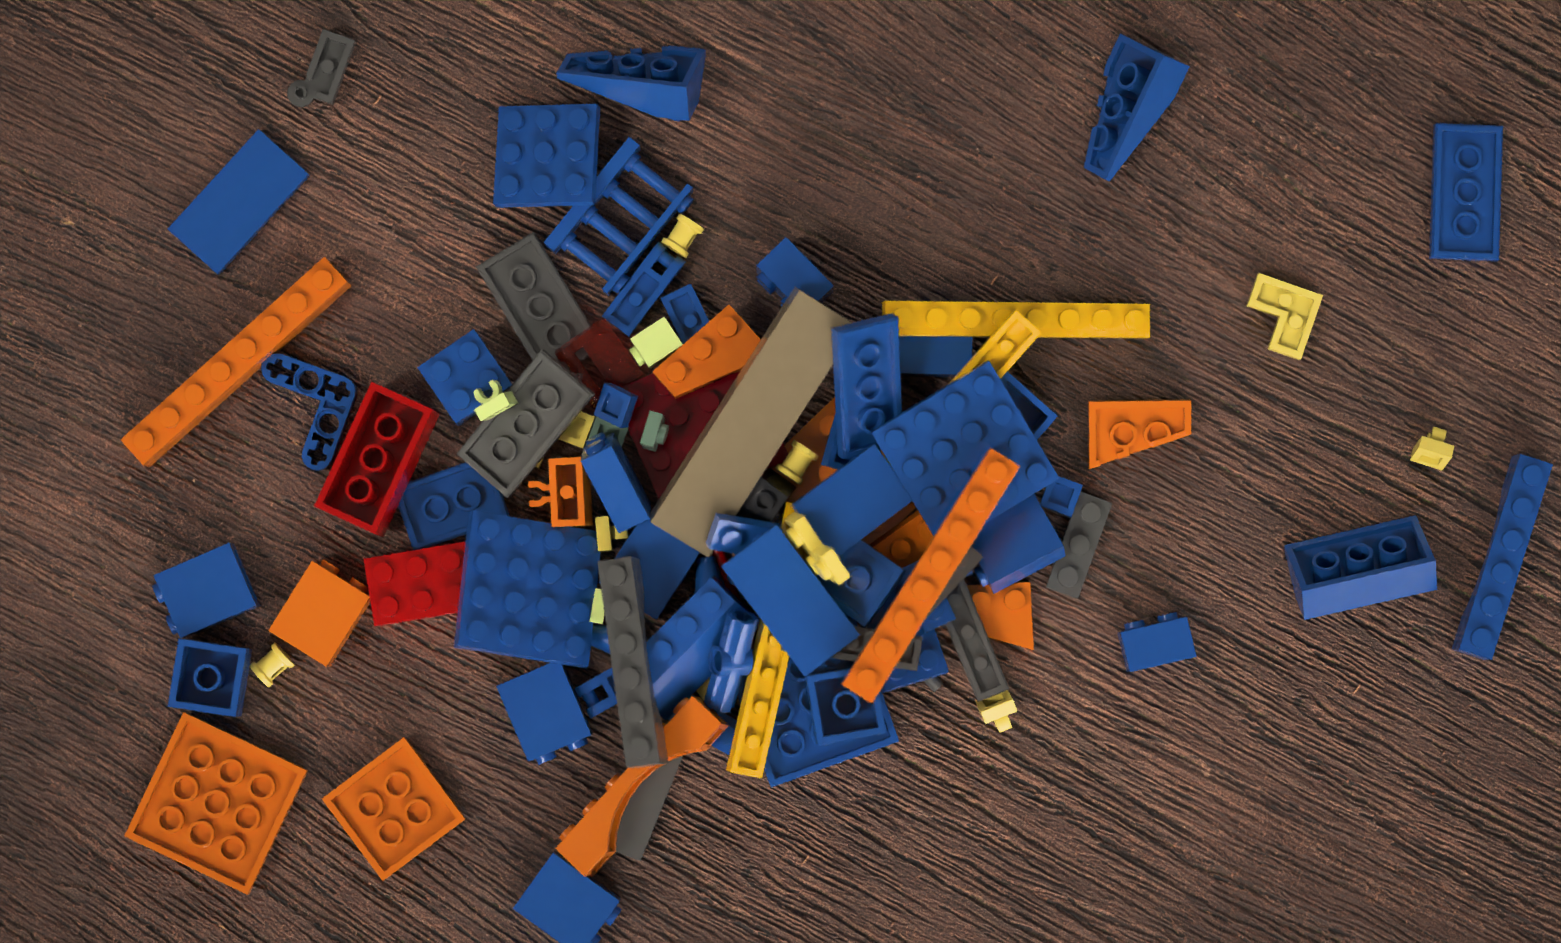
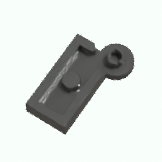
[287,29,356,108]

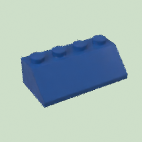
[1284,515,1437,620]
[646,575,760,720]

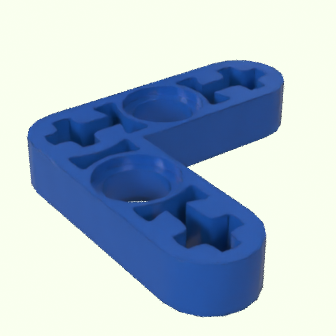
[261,353,357,471]

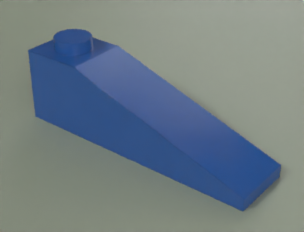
[1084,34,1190,181]
[557,46,706,121]

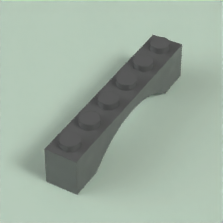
[598,556,668,768]

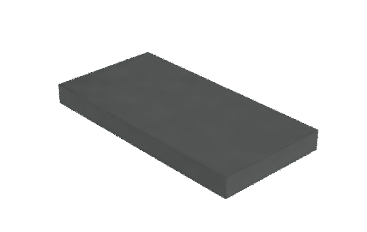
[476,232,604,370]
[457,350,595,498]

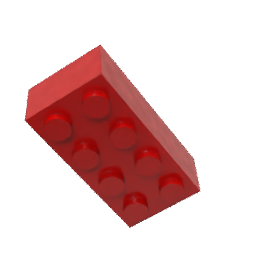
[314,382,440,537]
[363,541,466,627]

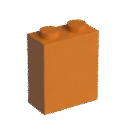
[268,559,370,667]

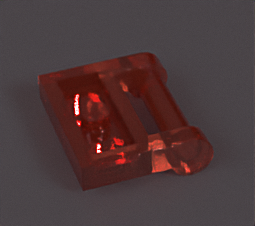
[554,317,643,408]

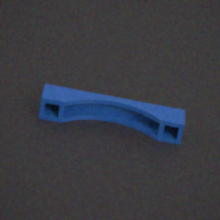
[1451,454,1553,660]

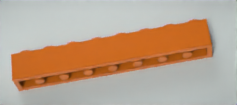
[120,257,351,467]
[841,448,1020,703]

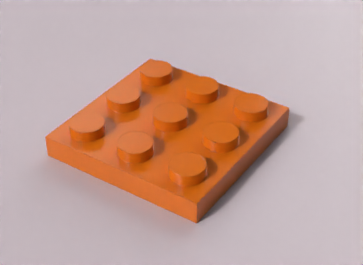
[322,737,466,881]

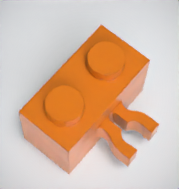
[528,457,593,527]

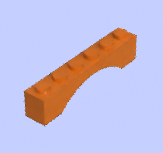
[555,696,729,877]

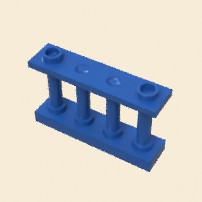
[544,137,694,296]

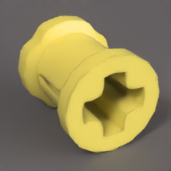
[661,214,704,258]
[775,440,819,485]
[250,642,295,687]

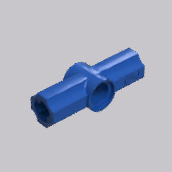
[704,608,758,713]

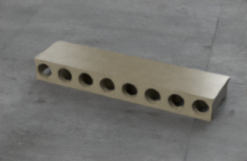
[650,287,852,558]

